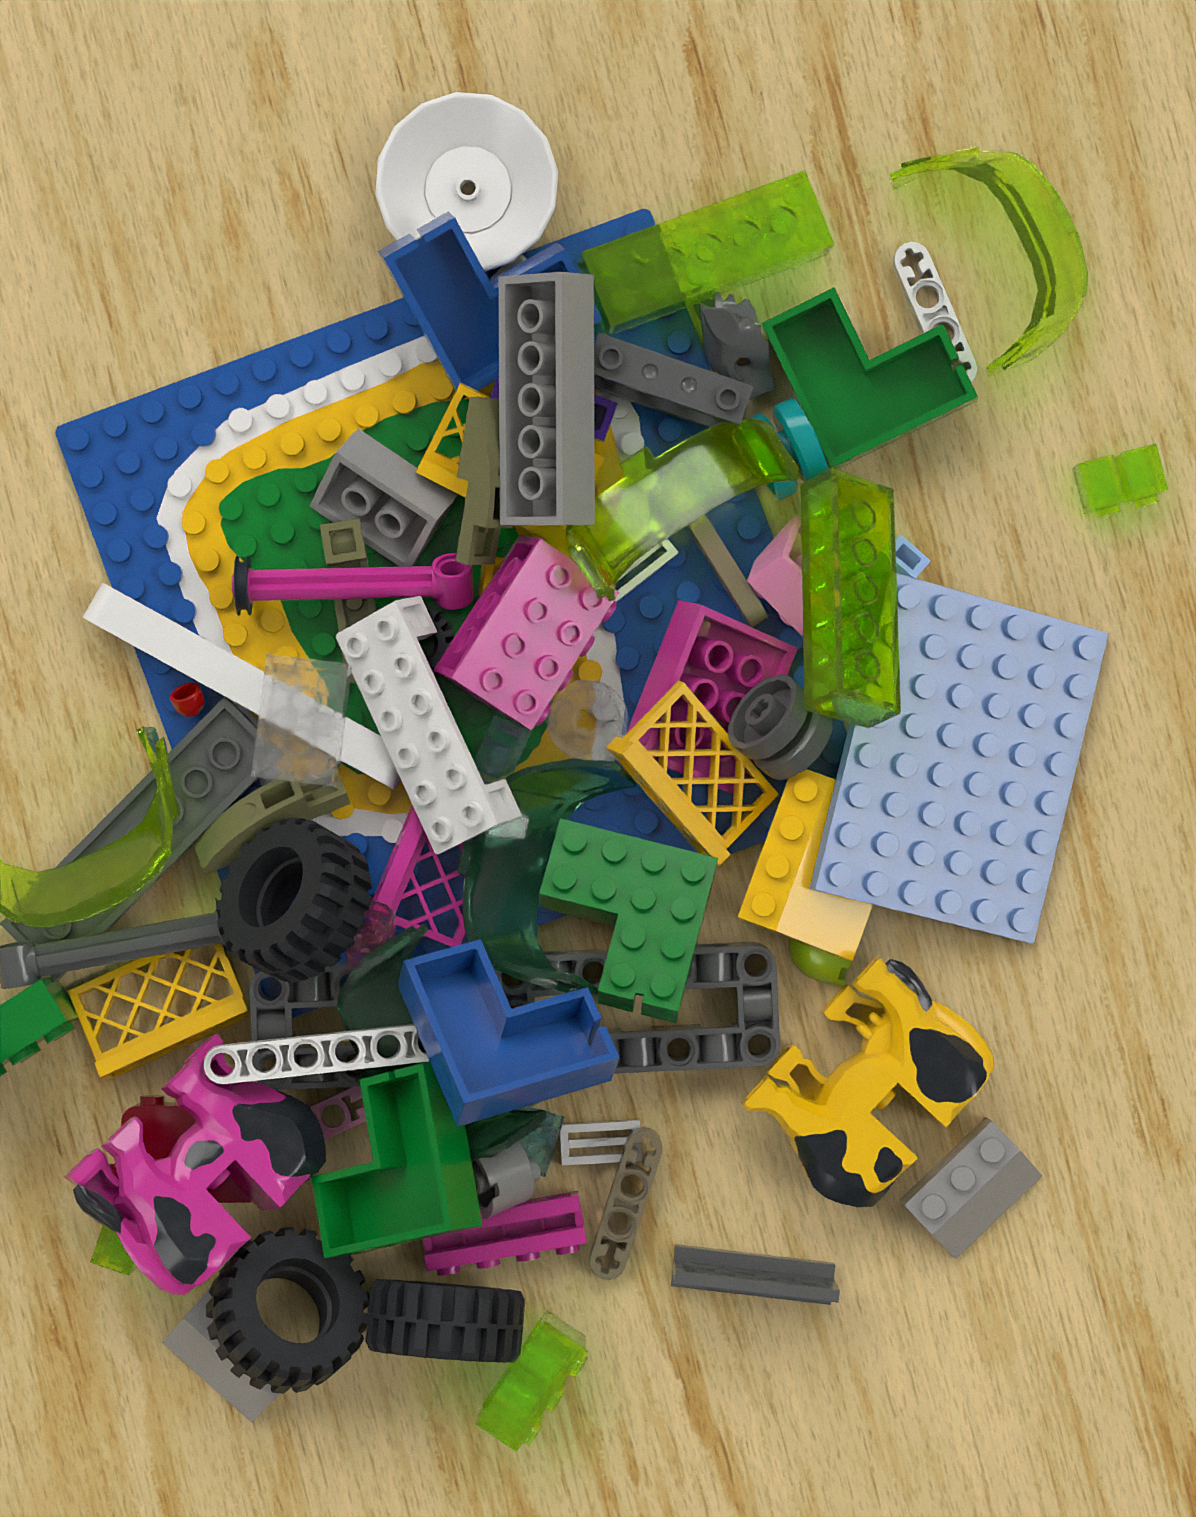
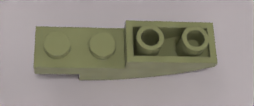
[456,397,514,565]
[193,767,351,875]

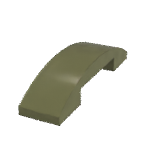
[320,518,377,684]

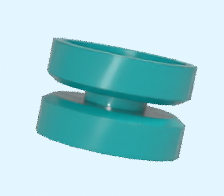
[741,397,830,501]

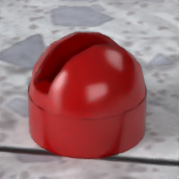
[170,682,205,718]

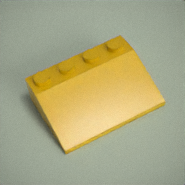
[738,769,873,962]

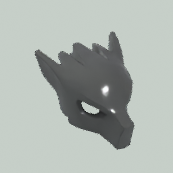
[692,292,776,400]

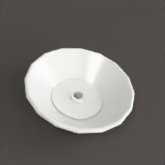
[375,92,558,272]

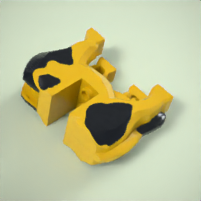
[740,956,995,1207]

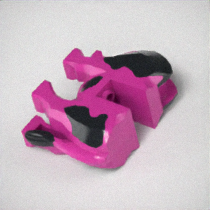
[64,1034,326,1296]

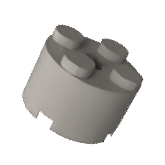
[467,1123,540,1219]

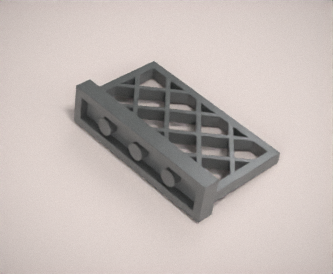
[671,1244,840,1305]

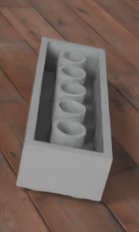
[498,272,595,525]

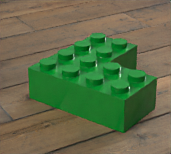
[762,287,978,472]
[539,818,718,1023]
[0,977,78,1077]
[311,1062,483,1258]

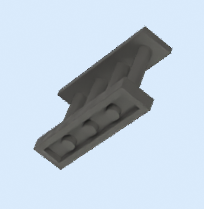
[594,332,754,438]

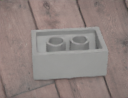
[310,429,458,567]
[900,1117,1042,1259]
[162,1287,280,1422]

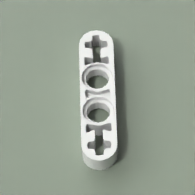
[893,242,977,382]

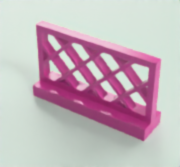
[367,799,520,947]

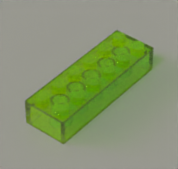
[578,170,835,336]
[800,467,901,728]

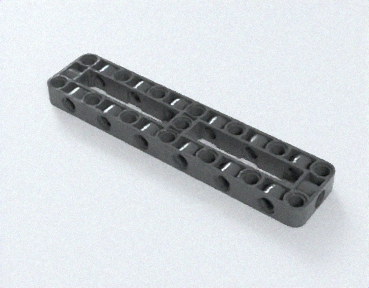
[249,942,780,1090]

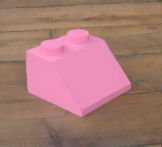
[747,515,850,636]

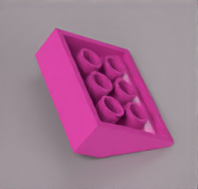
[626,600,798,795]

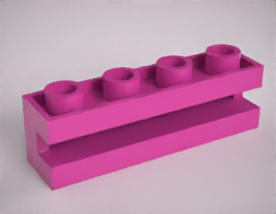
[423,1191,587,1276]

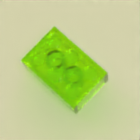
[476,1309,588,1452]

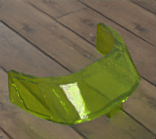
[890,147,1088,378]
[566,418,801,602]
[0,727,178,927]

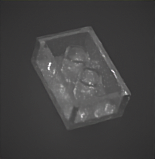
[251,654,352,788]

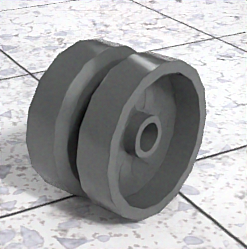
[728,674,833,780]

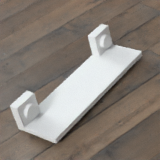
[336,596,522,854]

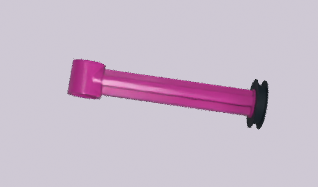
[232,553,474,616]

